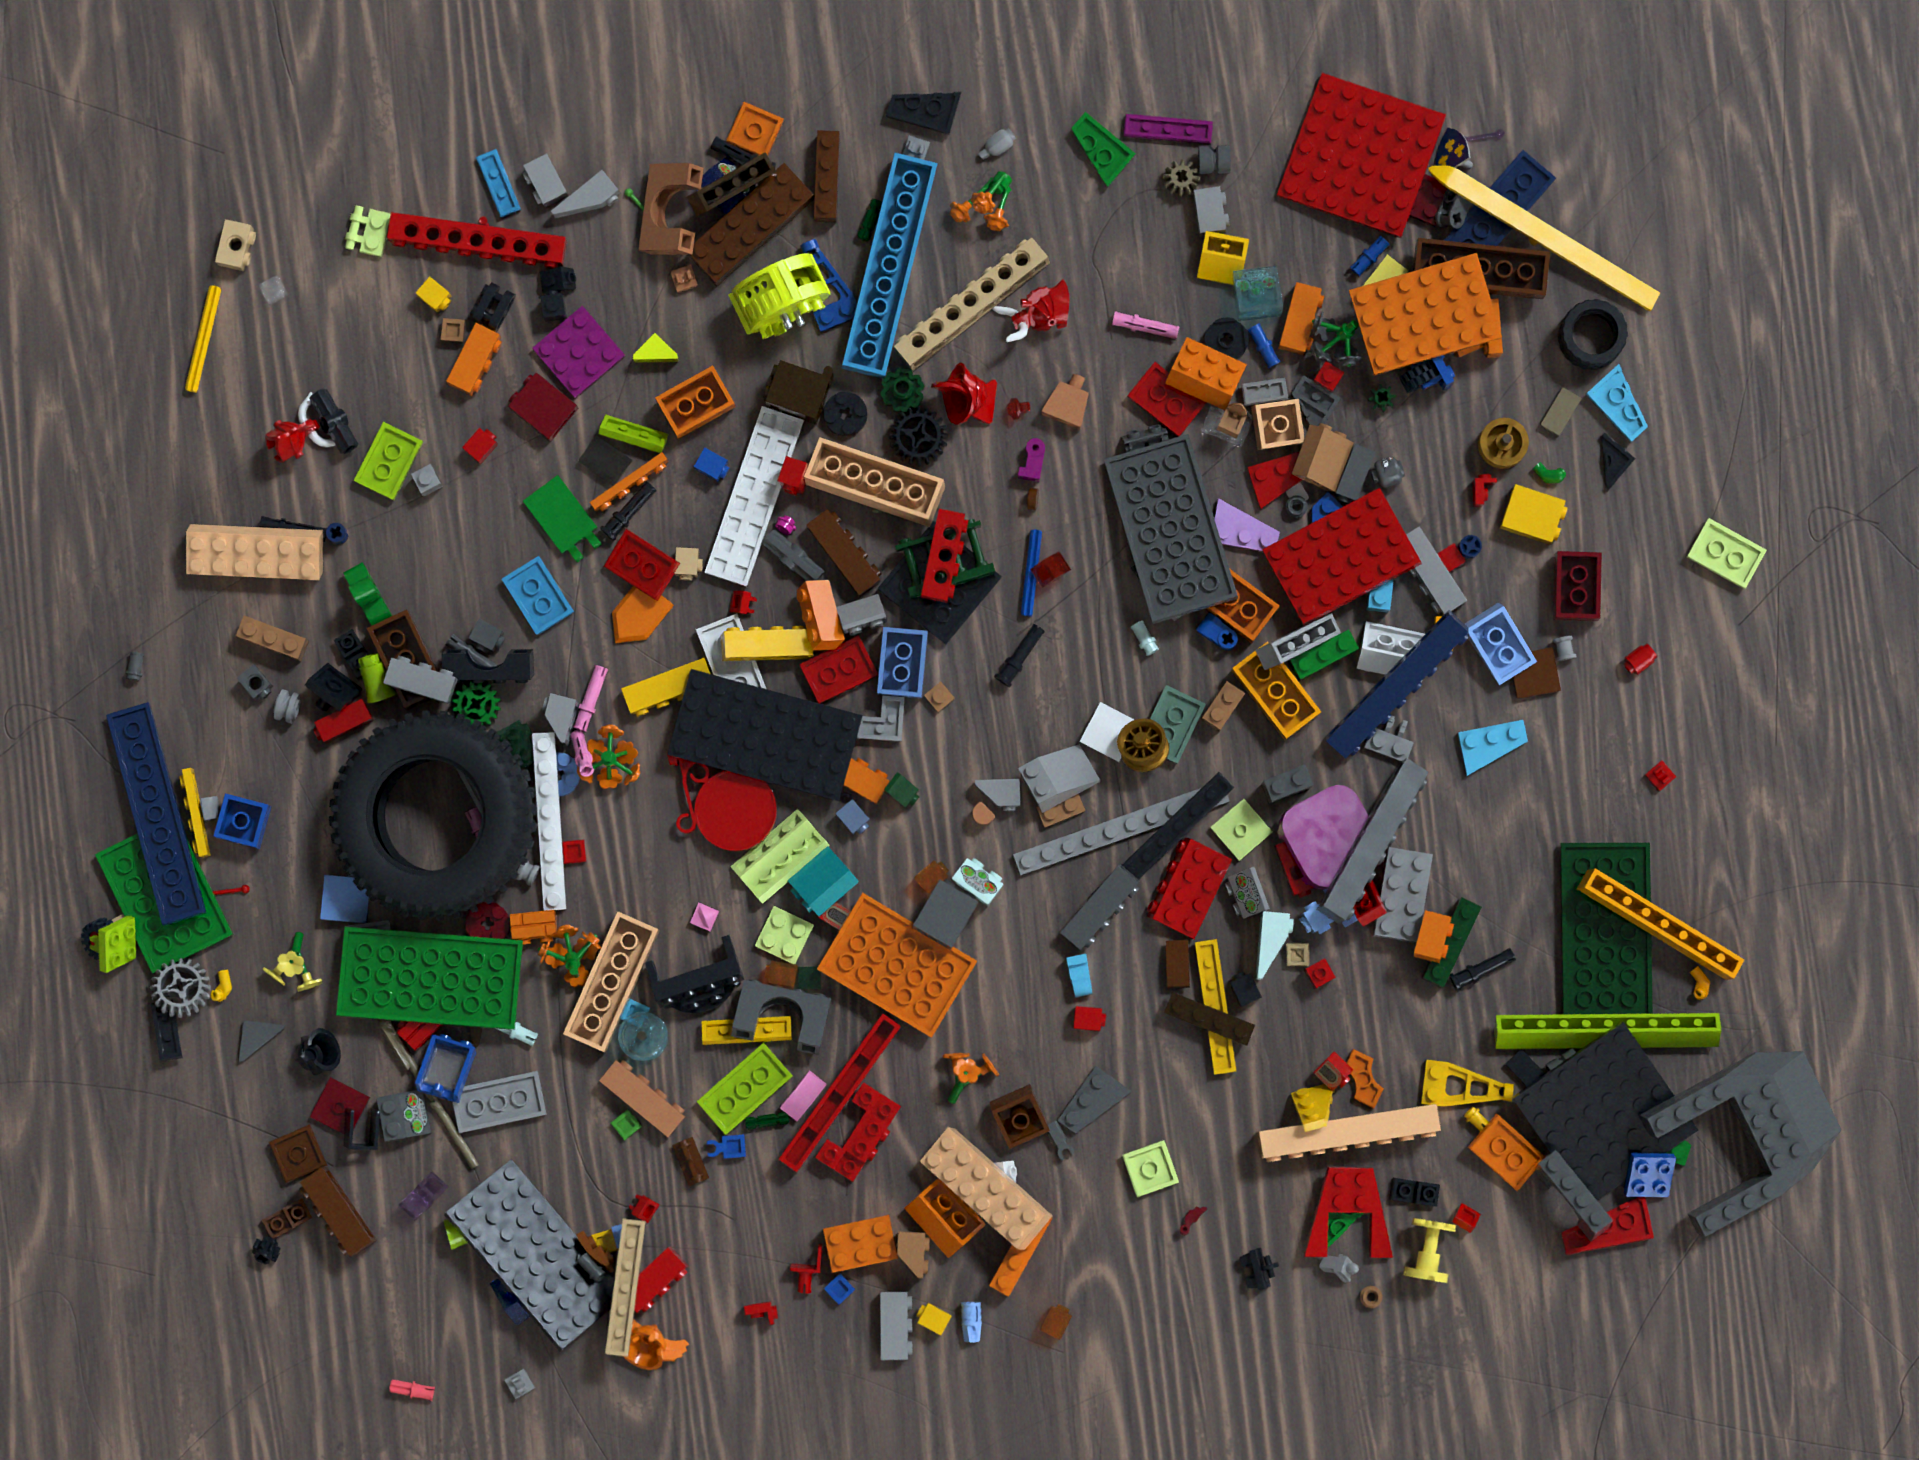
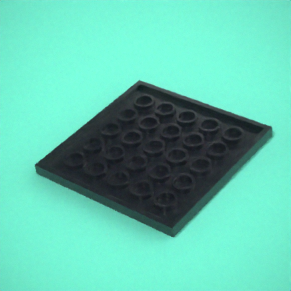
[1512,1021,1698,1200]

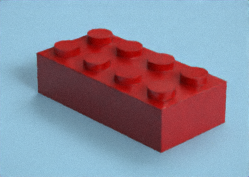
[1353,880,1387,927]

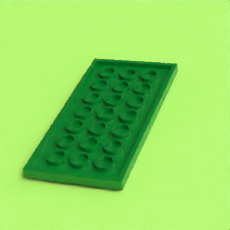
[336,927,523,1030]

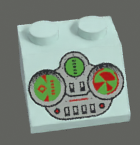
[952,858,1003,907]

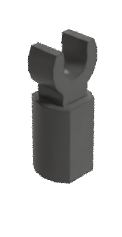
[1047,1120,1074,1160]

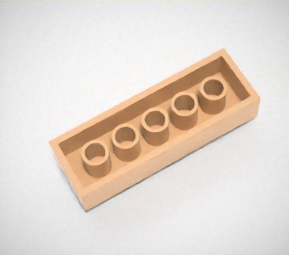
[804,437,945,527]
[186,524,323,580]
[563,912,660,1053]
[920,1127,1052,1250]

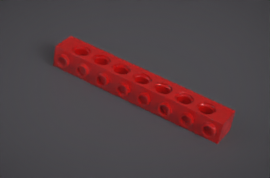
[387,212,567,269]

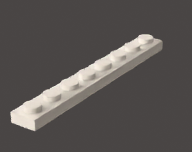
[532,732,566,911]

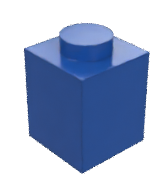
[694,448,730,482]

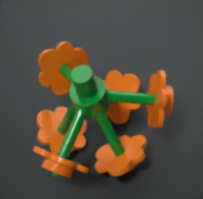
[577,724,640,789]
[538,925,601,988]

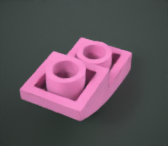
[780,1070,826,1121]

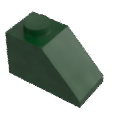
[884,772,920,809]

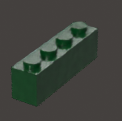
[1421,897,1482,988]

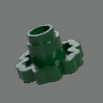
[880,368,925,413]

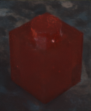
[1030,551,1071,588]

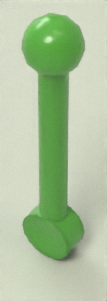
[624,188,644,212]

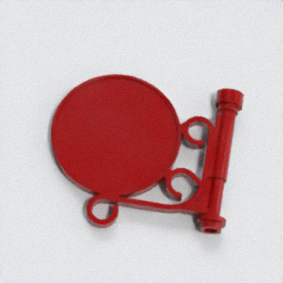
[667,752,777,851]

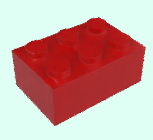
[634,1246,688,1313]

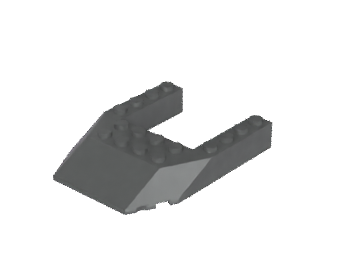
[1639,1051,1841,1237]

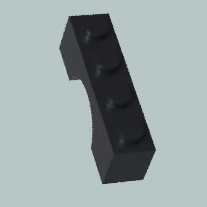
[442,649,534,683]

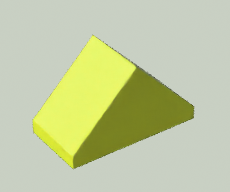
[633,333,678,363]

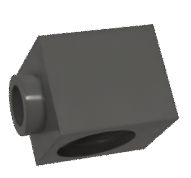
[237,664,273,700]

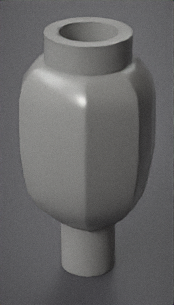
[978,128,1016,160]

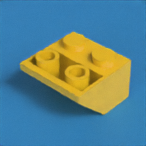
[1197,231,1249,285]

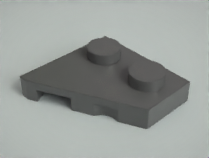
[1291,375,1341,426]

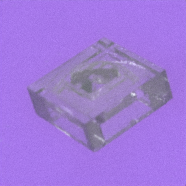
[259,275,289,306]

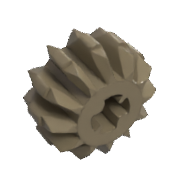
[1163,159,1200,197]

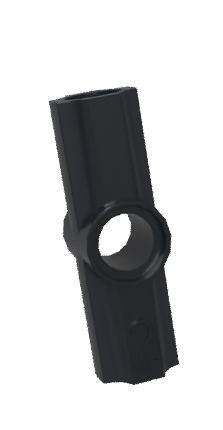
[309,388,358,454]

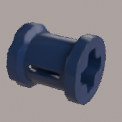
[326,523,348,545]

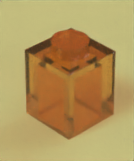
[914,860,949,895]
[764,961,798,988]
[1040,1304,1072,1340]

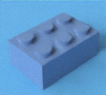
[877,627,928,699]

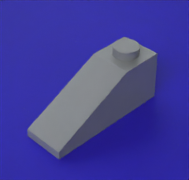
[551,170,620,218]

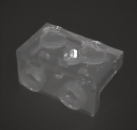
[1201,405,1253,447]

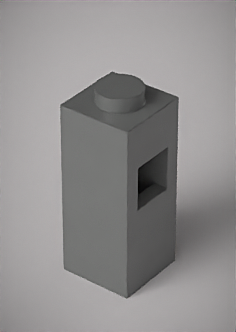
[1334,444,1375,504]

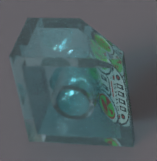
[1233,266,1283,321]

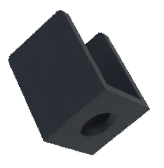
[343,1108,380,1150]

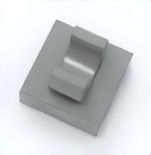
[903,136,930,160]
[505,1368,536,1399]

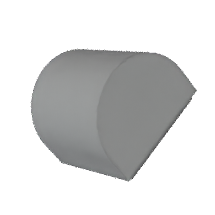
[200,796,220,822]

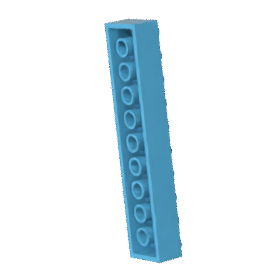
[841,153,938,379]

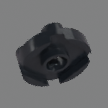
[1204,317,1249,359]
[824,391,867,436]

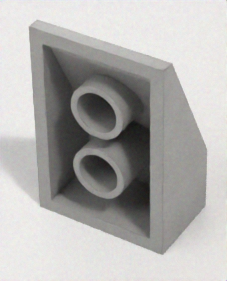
[1018,744,1101,813]

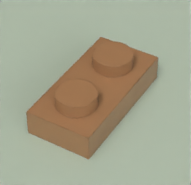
[1036,794,1086,828]

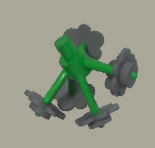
[1312,311,1362,367]

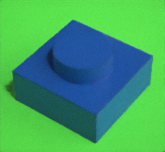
[824,1273,855,1304]

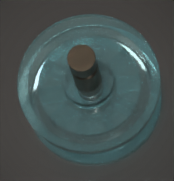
[618,1012,668,1061]

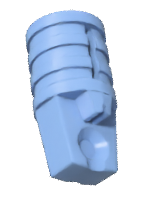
[961,1302,982,1342]

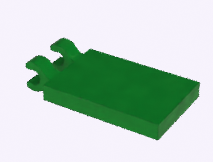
[523,475,602,562]

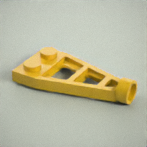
[1421,1060,1514,1107]

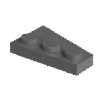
[1057,1066,1132,1134]

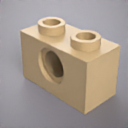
[215,219,256,271]

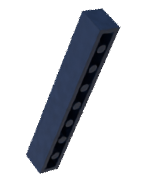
[1326,610,1469,759]

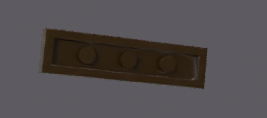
[1164,992,1255,1046]

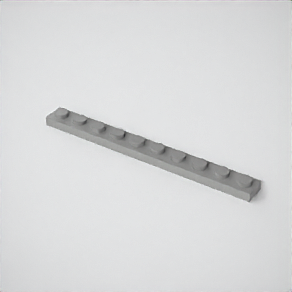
[1013,788,1230,876]

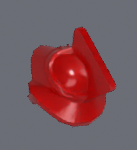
[931,362,997,425]

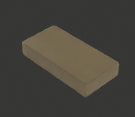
[1540,387,1582,437]

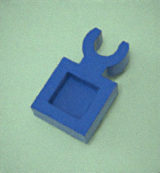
[707,1134,746,1159]

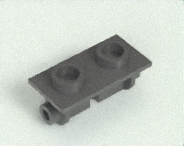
[1122,424,1169,452]

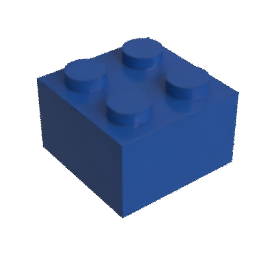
[214,793,272,849]

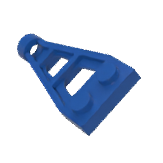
[800,239,857,332]

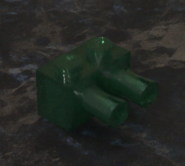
[496,720,534,770]

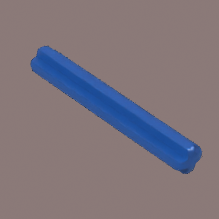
[1021,529,1042,617]

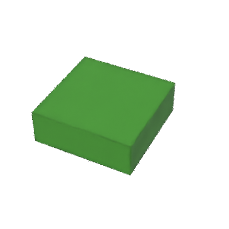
[611,1109,642,1140]

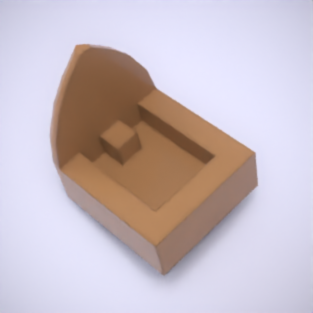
[1216,403,1247,439]

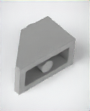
[975,779,1020,811]

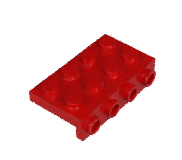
[1147,837,1232,939]

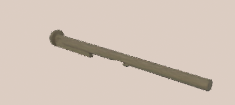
[379,1020,479,1169]

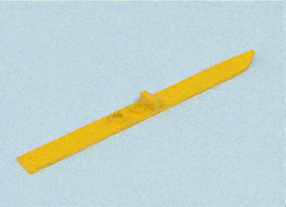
[1428,166,1660,312]

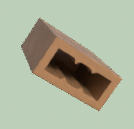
[1292,423,1354,492]

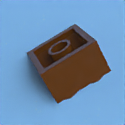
[989,1084,1050,1149]

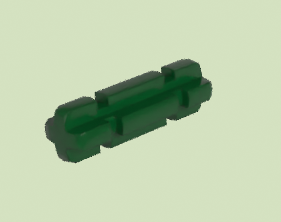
[857,199,882,241]
[745,1112,789,1129]

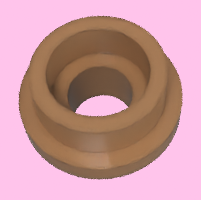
[1360,1286,1382,1308]

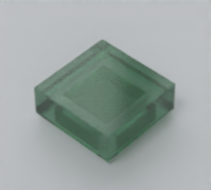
[798,966,821,989]

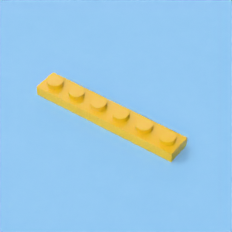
[1195,939,1236,1075]

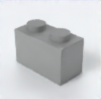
[522,154,568,208]
[1193,186,1230,237]

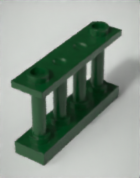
[895,519,995,599]

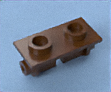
[672,1137,709,1186]

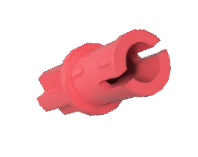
[389,1380,435,1401]

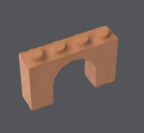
[638,163,704,255]

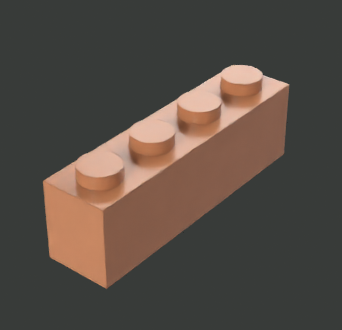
[599,1060,686,1138]

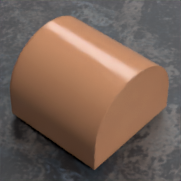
[972,802,995,826]

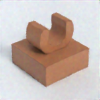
[670,264,698,293]

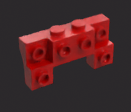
[815,1082,901,1182]

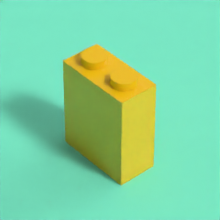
[1500,484,1568,545]

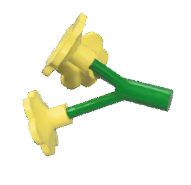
[263,932,322,992]

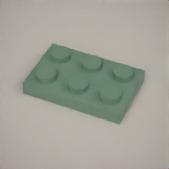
[1150,685,1206,764]

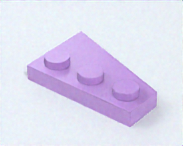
[1215,498,1280,552]

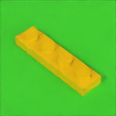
[180,768,211,858]
[702,1016,792,1045]

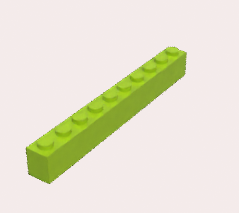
[1494,1013,1721,1049]

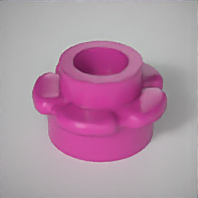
[775,515,796,535]

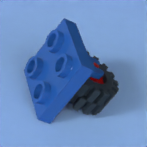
[1399,355,1455,393]

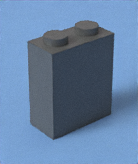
[1261,765,1313,805]
[912,879,978,950]

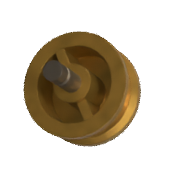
[1478,418,1529,469]

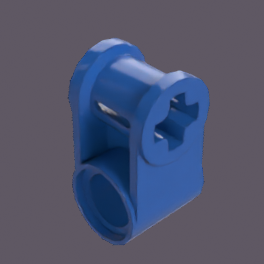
[1196,612,1238,651]

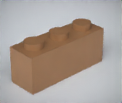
[236,615,309,662]

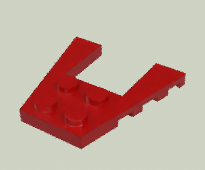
[1303,1167,1393,1258]

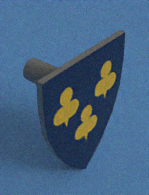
[1436,128,1473,170]

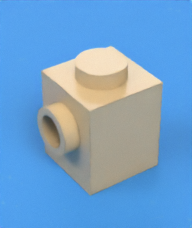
[675,547,703,581]

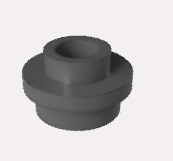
[1286,495,1308,518]

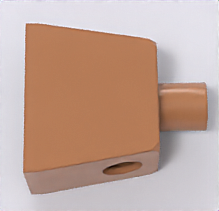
[1041,374,1089,430]

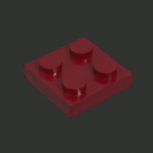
[1410,174,1448,227]

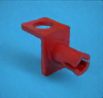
[790,1244,822,1293]

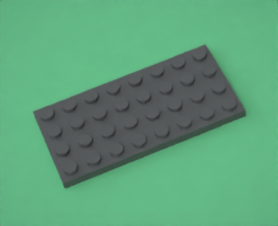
[1104,434,1238,624]

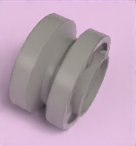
[273,689,301,724]

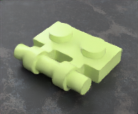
[345,205,391,257]

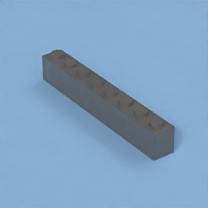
[1316,758,1429,924]

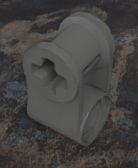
[1435,189,1472,228]

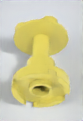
[1403,1218,1456,1283]

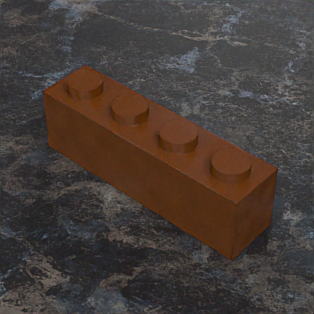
[814,130,840,223]
[806,509,881,597]

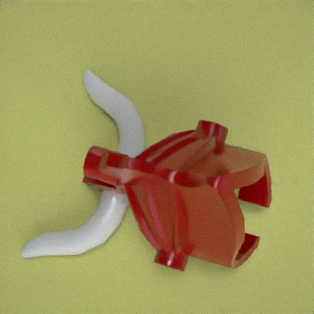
[992,279,1070,342]
[265,392,335,463]

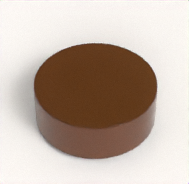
[1027,488,1039,511]

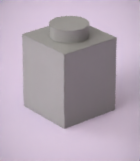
[411,464,443,497]

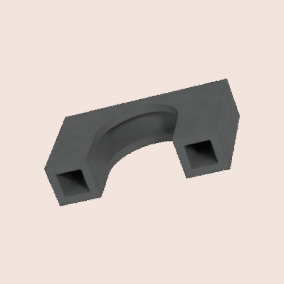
[732,979,831,1055]
[1535,1150,1613,1242]

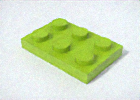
[354,422,423,501]

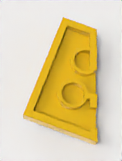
[1291,1084,1335,1132]

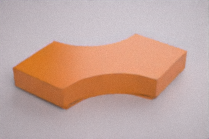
[1346,1049,1384,1109]

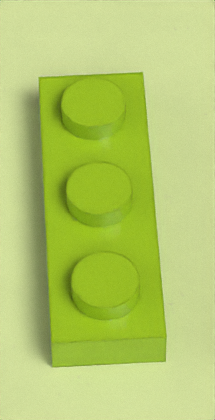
[598,415,668,453]

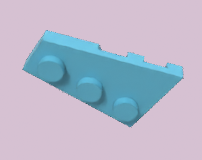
[1586,364,1648,442]
[1458,720,1528,776]

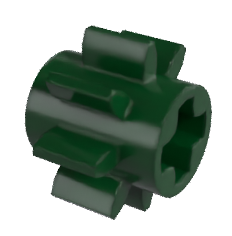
[1368,384,1396,413]

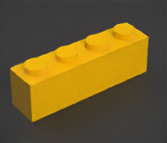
[721,626,813,661]
[621,658,711,717]

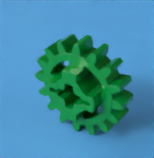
[453,681,501,725]

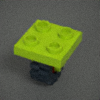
[81,916,136,973]

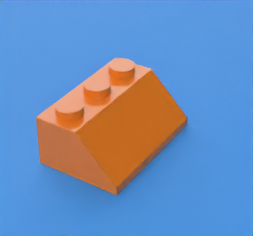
[904,1178,986,1259]

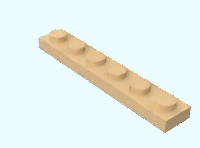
[605,1219,646,1357]

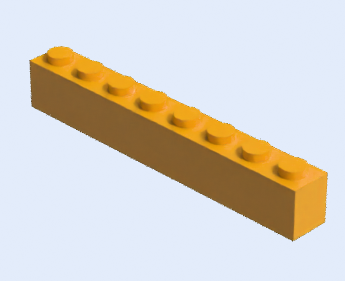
[1577,868,1744,980]

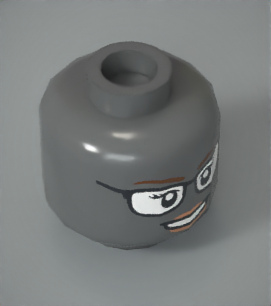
[1371,457,1405,488]

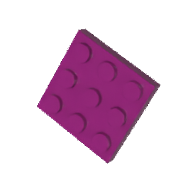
[532,306,625,399]

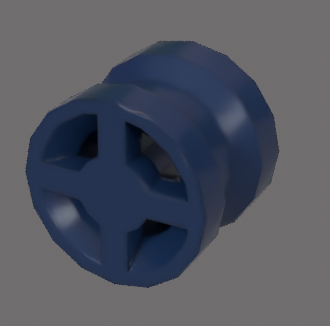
[1458,535,1482,559]

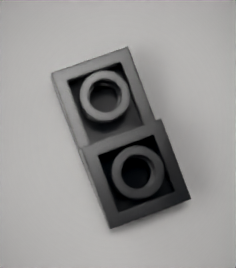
[334,629,369,681]
[1389,1178,1440,1207]

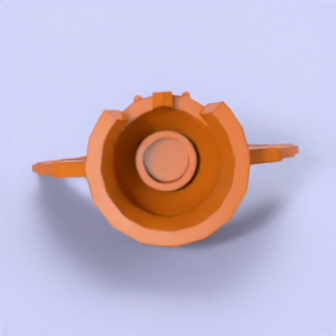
[623,1318,689,1370]

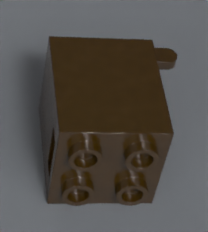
[763,360,834,425]

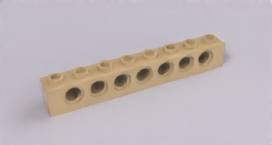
[894,237,1050,372]

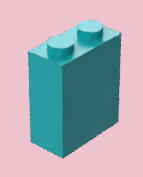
[788,846,859,916]

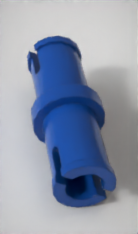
[1350,236,1390,277]
[1248,323,1281,369]

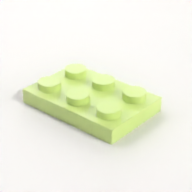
[1687,518,1767,589]

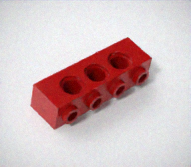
[921,509,969,603]

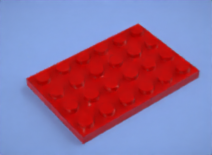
[1262,488,1422,626]

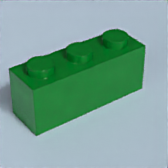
[1289,629,1359,681]

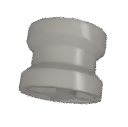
[517,861,541,886]

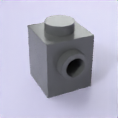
[469,619,505,653]

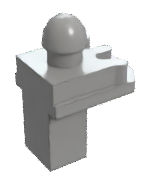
[1319,1254,1359,1282]

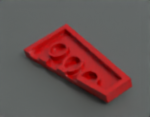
[1561,1197,1654,1255]

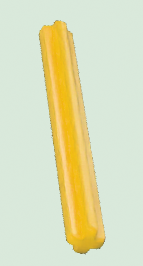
[185,285,221,393]

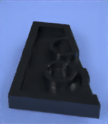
[886,92,961,135]

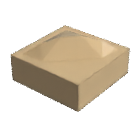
[1286,943,1310,966]

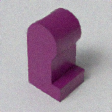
[1018,438,1045,482]

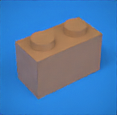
[1201,681,1245,732]

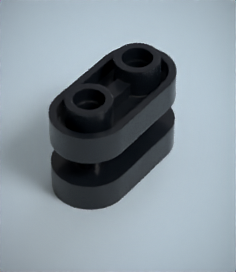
[470,282,516,333]

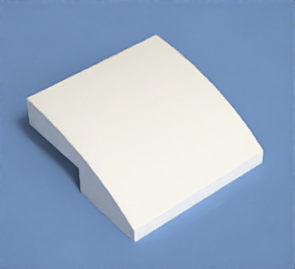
[1080,702,1134,762]

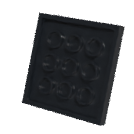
[878,521,1002,645]

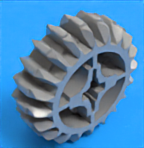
[150,958,211,1018]

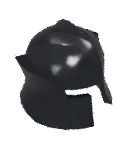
[295,1028,341,1076]

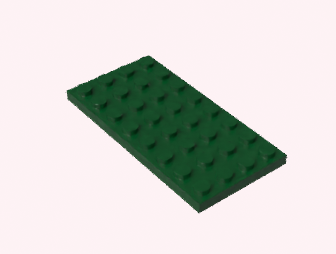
[1560,843,1653,1014]

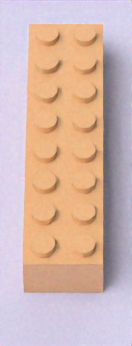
[1257,1104,1441,1162]

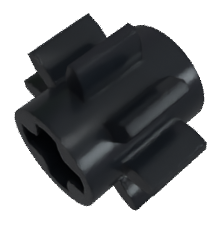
[252,1236,281,1264]

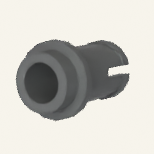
[125,652,144,681]
[577,1252,605,1281]

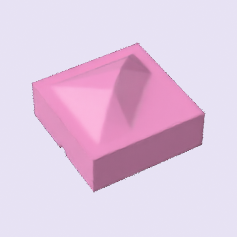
[690,903,719,932]

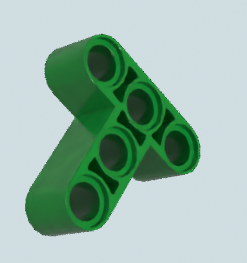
[343,562,392,625]

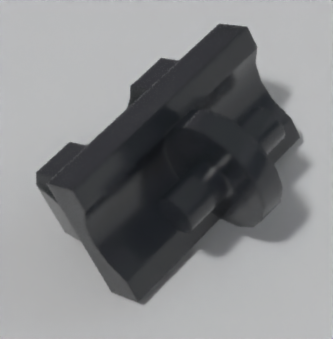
[1240,1247,1279,1290]

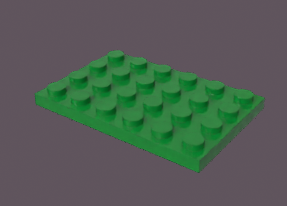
[95,833,234,974]

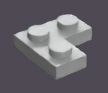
[857,696,905,742]

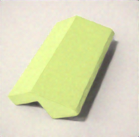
[730,809,830,904]

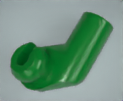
[1532,462,1566,484]

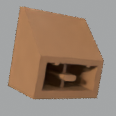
[897,1231,930,1278]

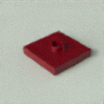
[310,1077,371,1134]

